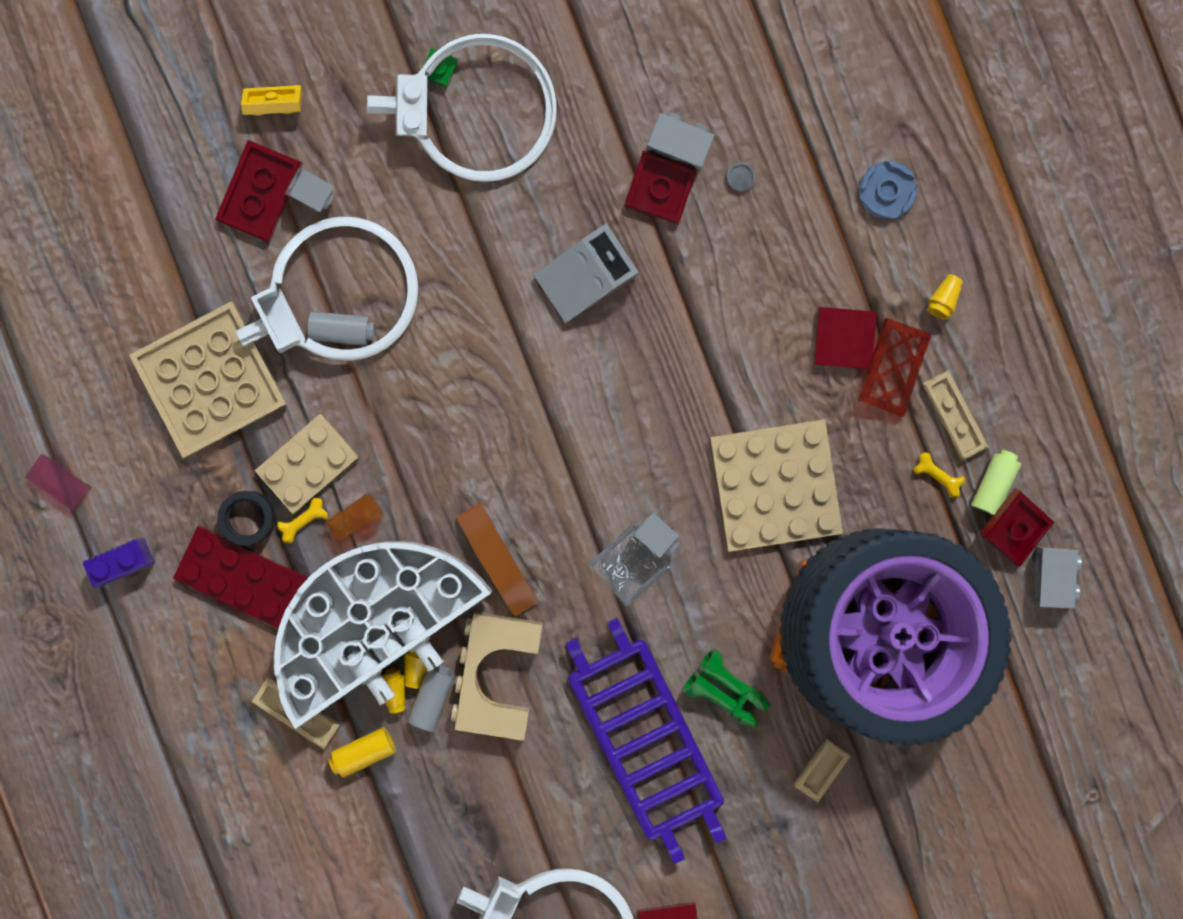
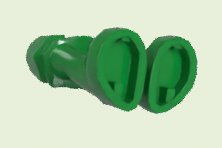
[682,648,771,728]

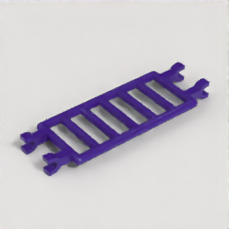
[566,617,727,864]

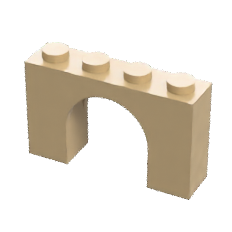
[451,612,543,741]

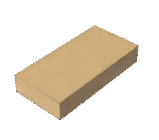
[793,737,851,803]

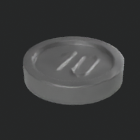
[726,162,756,192]

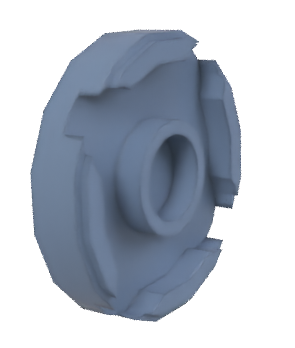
[859,161,918,219]

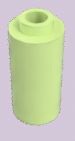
[971,449,1022,516]

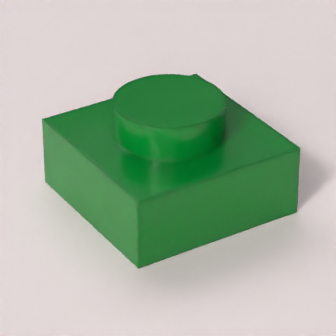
[424,48,458,88]

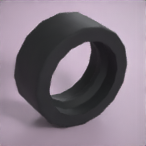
[217,491,276,546]

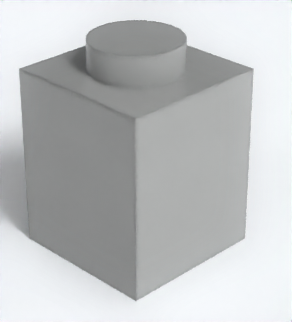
[285,168,334,212]
[633,512,679,558]

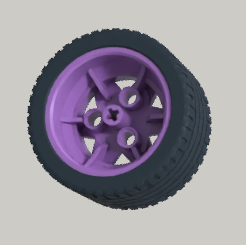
[780,528,1012,746]

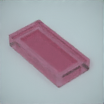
[25,454,91,511]

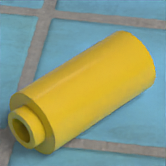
[328,727,396,778]

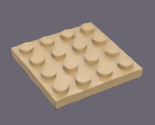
[129,301,287,458]
[710,419,843,552]

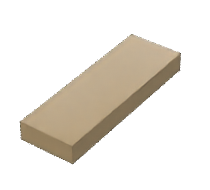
[922,370,989,461]
[251,677,341,749]

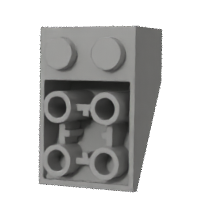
[534,223,639,323]

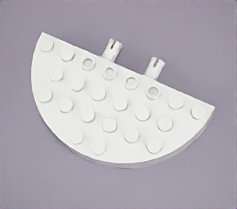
[274,541,492,729]

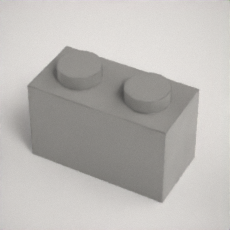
[646,112,714,172]
[1033,547,1082,609]

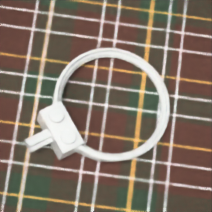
[367,34,557,182]
[236,217,418,361]
[456,869,633,919]

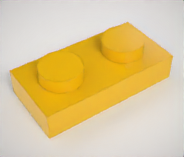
[241,85,303,116]

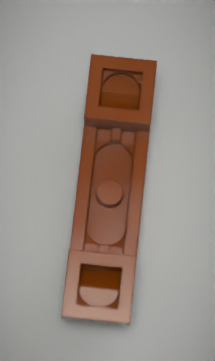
[456,503,540,617]

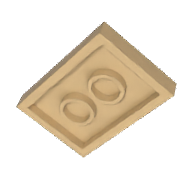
[255,414,359,514]

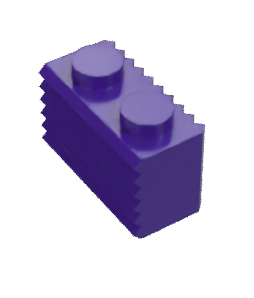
[83,538,155,588]

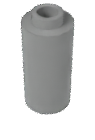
[308,311,375,346]
[407,664,455,732]

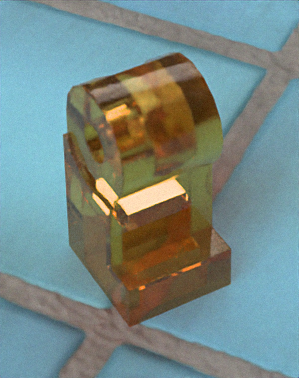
[325,493,384,542]

